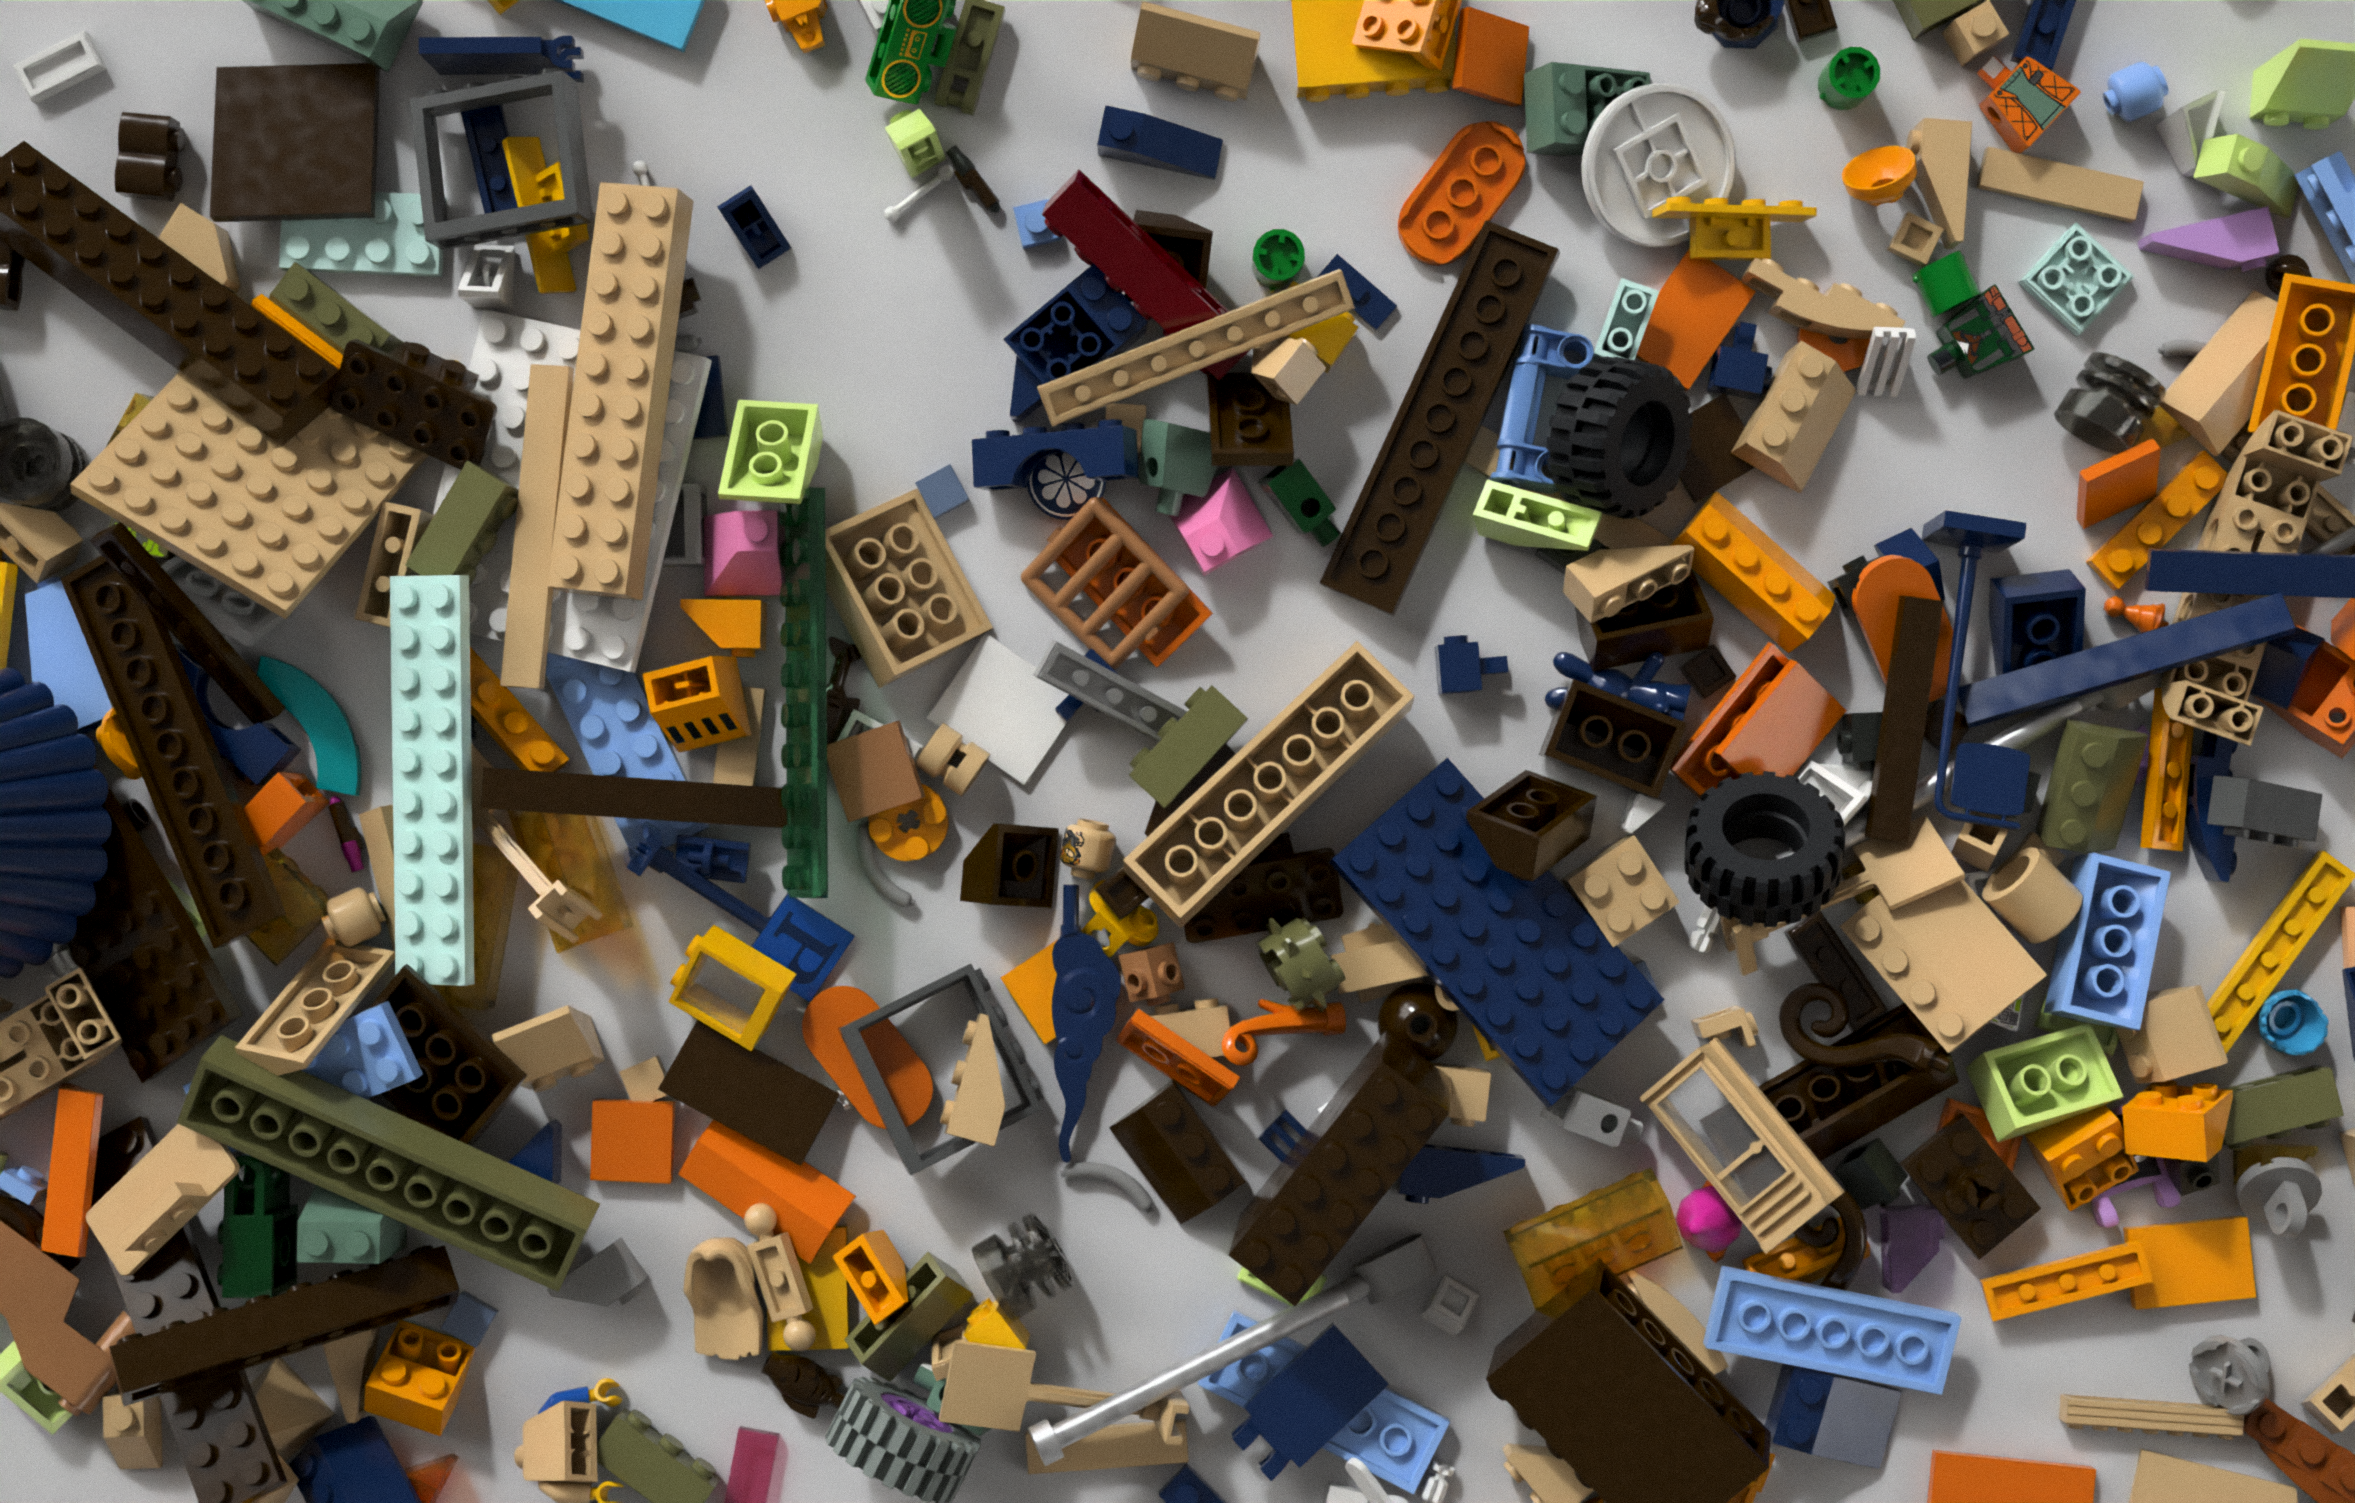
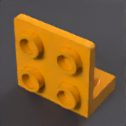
[1352,0,1462,71]

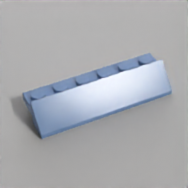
[2294,150,2355,284]

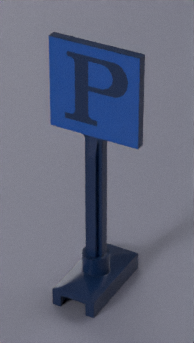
[623,821,855,1002]

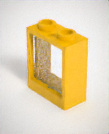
[668,925,797,1051]

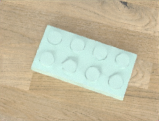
[279,192,446,277]

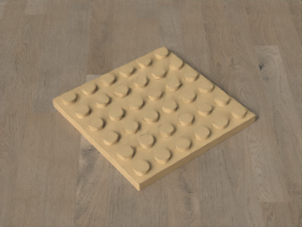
[70,372,429,619]

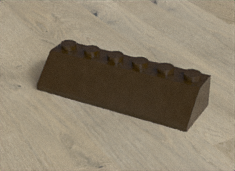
[1700,1003,1959,1200]

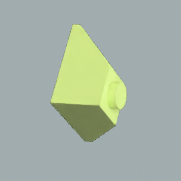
[0,1341,73,1435]

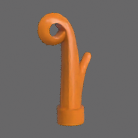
[1222,999,1346,1066]

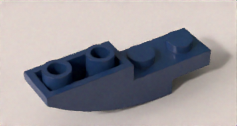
[2185,731,2238,882]

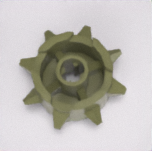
[1255,917,1346,1012]

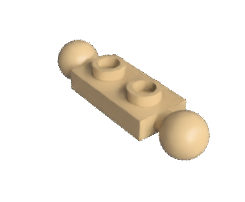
[744,1203,816,1351]

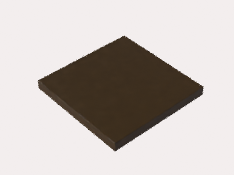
[210,63,380,222]

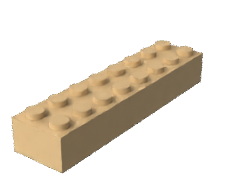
[1123,641,1415,928]

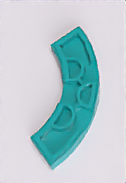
[257,656,361,796]

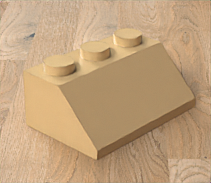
[1131,1,1260,102]
[1731,341,1856,493]

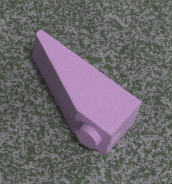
[2138,206,2280,273]

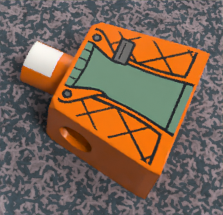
[1976,55,2081,154]

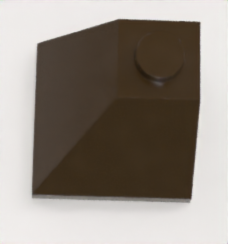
[1124,210,1213,302]
[960,823,1059,908]

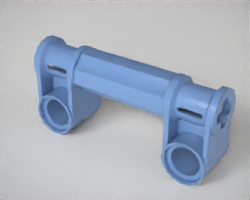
[1490,324,1594,494]

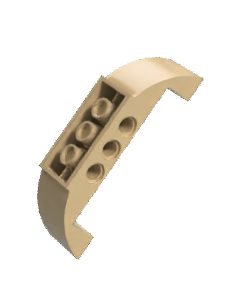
[2161,409,2354,746]
[0,967,123,1121]

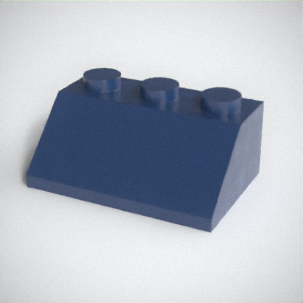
[288,1416,422,1503]

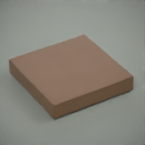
[822,720,926,823]

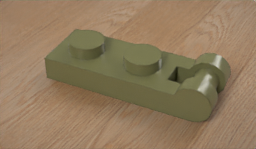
[934,0,1006,116]

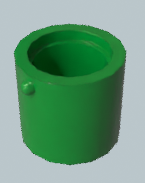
[1818,47,1880,110]
[1252,229,1305,292]
[1912,250,1981,318]

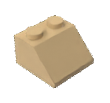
[2115,985,2228,1084]
[491,1005,605,1092]

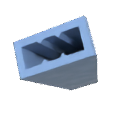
[25,577,113,734]

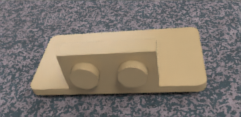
[86,1124,240,1276]

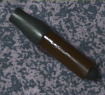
[946,145,1000,213]

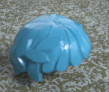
[2258,989,2329,1056]

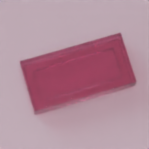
[724,1426,780,1503]

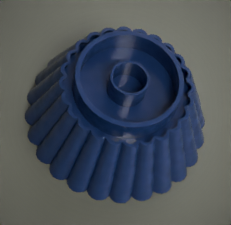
[0,667,112,979]

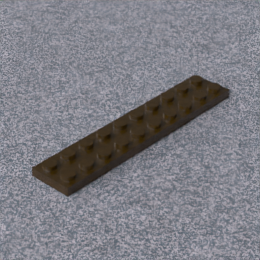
[1320,220,1560,616]
[60,555,287,949]
[91,1116,288,1503]

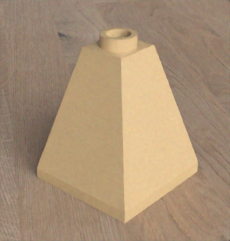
[250,1357,335,1462]

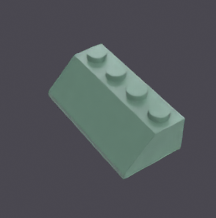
[242,0,423,72]

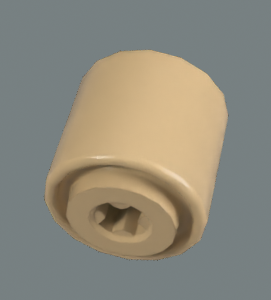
[1982,847,2083,944]

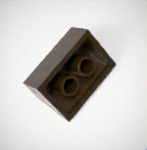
[1575,568,1714,671]
[1539,679,1687,799]
[1466,770,1597,882]
[1109,1080,1246,1224]

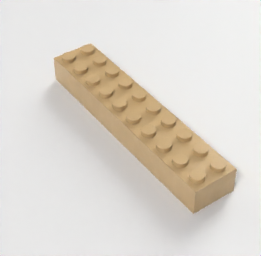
[547,182,694,600]

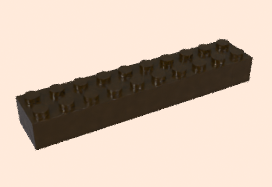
[0,141,339,446]

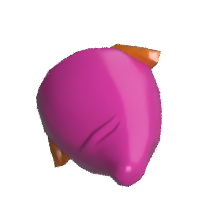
[1675,1180,1743,1263]

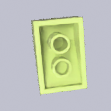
[2249,39,2355,130]
[718,400,823,504]
[1966,1023,2124,1142]

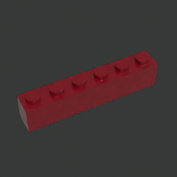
[1042,169,1251,380]

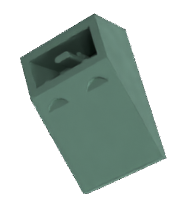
[1524,62,1650,156]

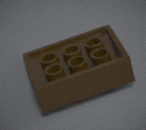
[368,964,527,1146]

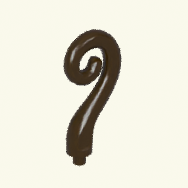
[1779,983,1953,1074]
[1793,1187,1867,1290]

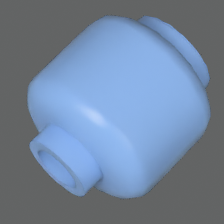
[2103,61,2168,122]

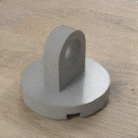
[2235,1157,2322,1238]
[2189,1335,2270,1415]

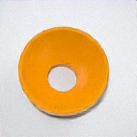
[1842,146,1917,206]

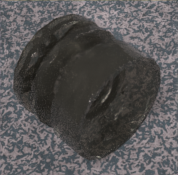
[2054,352,2166,454]
[0,417,89,513]
[972,1212,1074,1321]

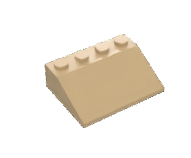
[803,488,993,688]
[1839,879,2048,1053]

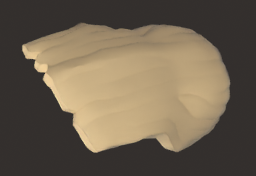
[683,1237,764,1360]

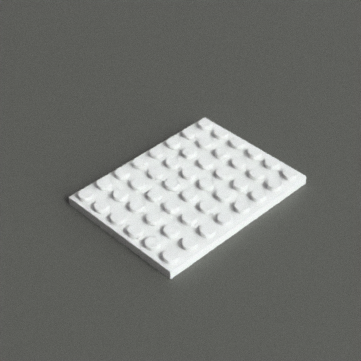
[433,309,712,673]

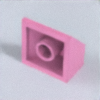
[1169,467,1273,576]
[704,510,785,596]

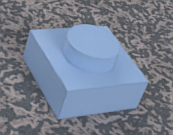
[1013,199,1062,249]
[0,1165,48,1205]

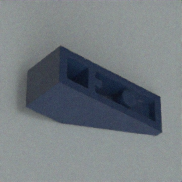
[1097,105,1223,180]
[1396,1144,1526,1204]

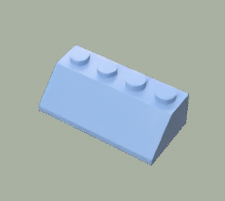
[2044,852,2171,1031]

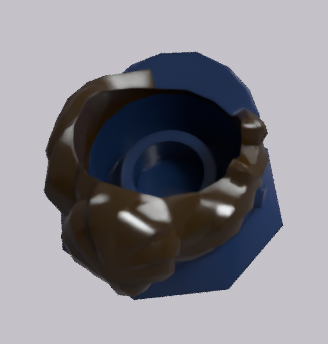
[1694,0,1785,49]

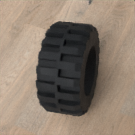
[1546,356,1693,519]
[1684,771,1846,927]

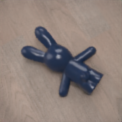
[1545,652,1691,721]

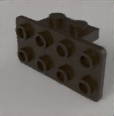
[331,339,497,470]
[1184,832,1344,943]

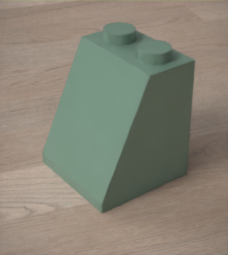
[297,1185,407,1264]

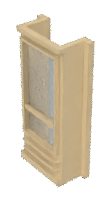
[1639,1037,1845,1254]

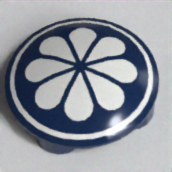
[1027,453,1106,520]

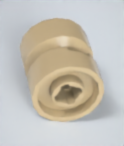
[915,723,991,797]

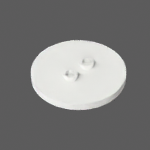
[1581,83,1736,248]

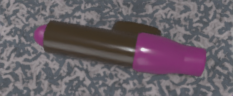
[328,796,365,873]

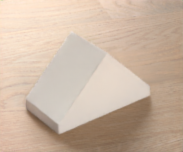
[458,244,515,309]

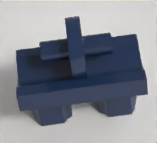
[675,835,751,883]

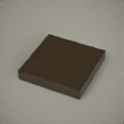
[1678,393,1755,503]

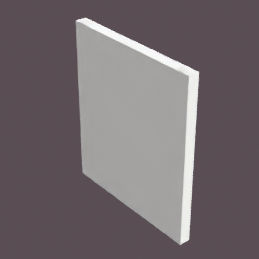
[927,633,1071,785]

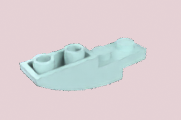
[1591,278,1659,362]

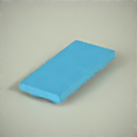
[554,0,706,53]

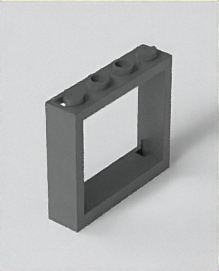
[410,68,593,250]
[838,964,1044,1175]

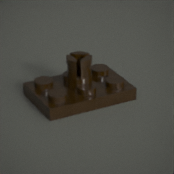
[1207,373,1294,466]
[1899,1113,2042,1260]

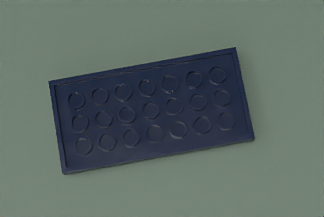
[1329,758,1665,1108]

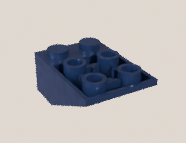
[1003,263,1148,384]

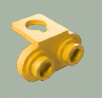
[1081,880,1159,957]

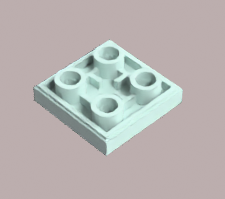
[2018,222,2135,336]

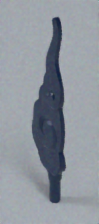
[1052,884,1121,1163]

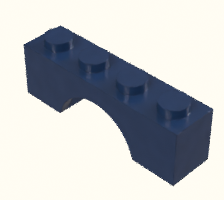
[972,419,1139,491]
[174,644,302,786]

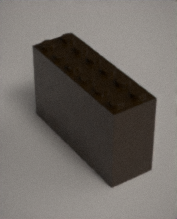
[1228,1029,1451,1306]
[1486,1258,1771,1503]

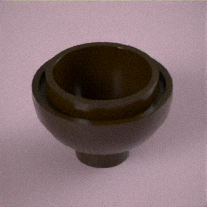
[1377,983,1458,1062]

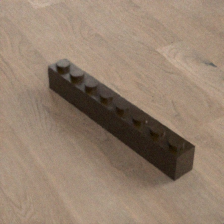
[109,1245,459,1406]

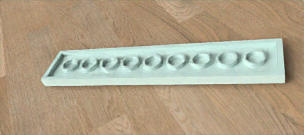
[390,575,475,986]

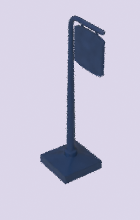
[1921,510,2030,830]

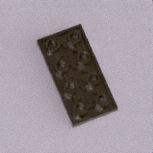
[658,1019,840,1166]

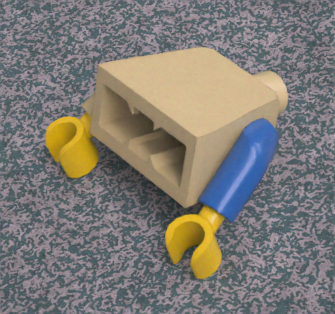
[514,1378,624,1503]

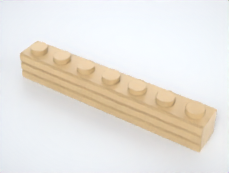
[2059,1394,2244,1440]

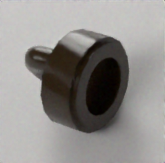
[2265,254,2312,295]

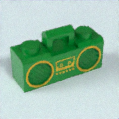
[865,0,958,105]

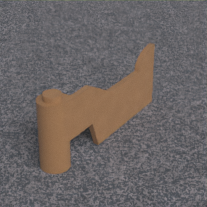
[0,1220,136,1417]

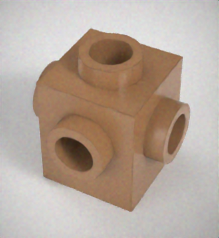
[1118,942,1185,1006]

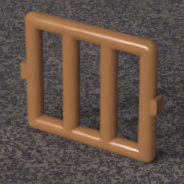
[1020,497,1189,670]

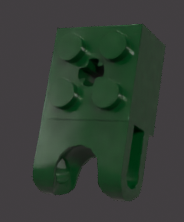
[217,1154,298,1298]

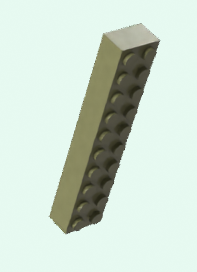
[177,1035,600,1292]

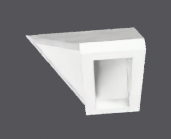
[2155,89,2226,177]
[1794,758,1874,826]

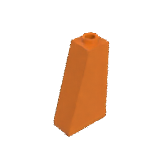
[243,772,330,862]

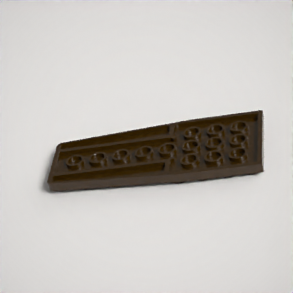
[68,764,243,1083]

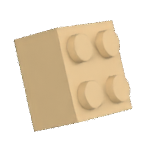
[1561,835,1680,947]

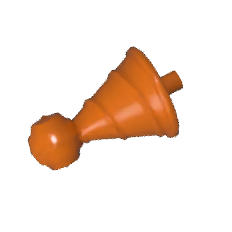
[2103,596,2169,633]

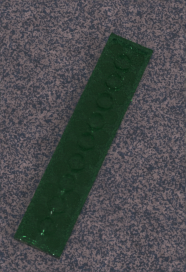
[780,487,828,898]

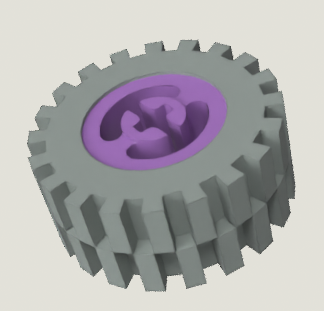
[825,1377,981,1503]

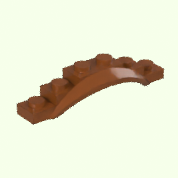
[2243,1398,2355,1503]

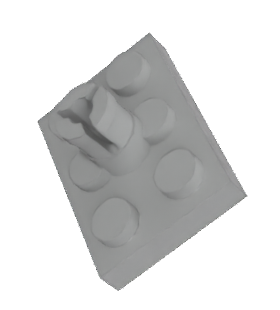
[161,556,292,647]

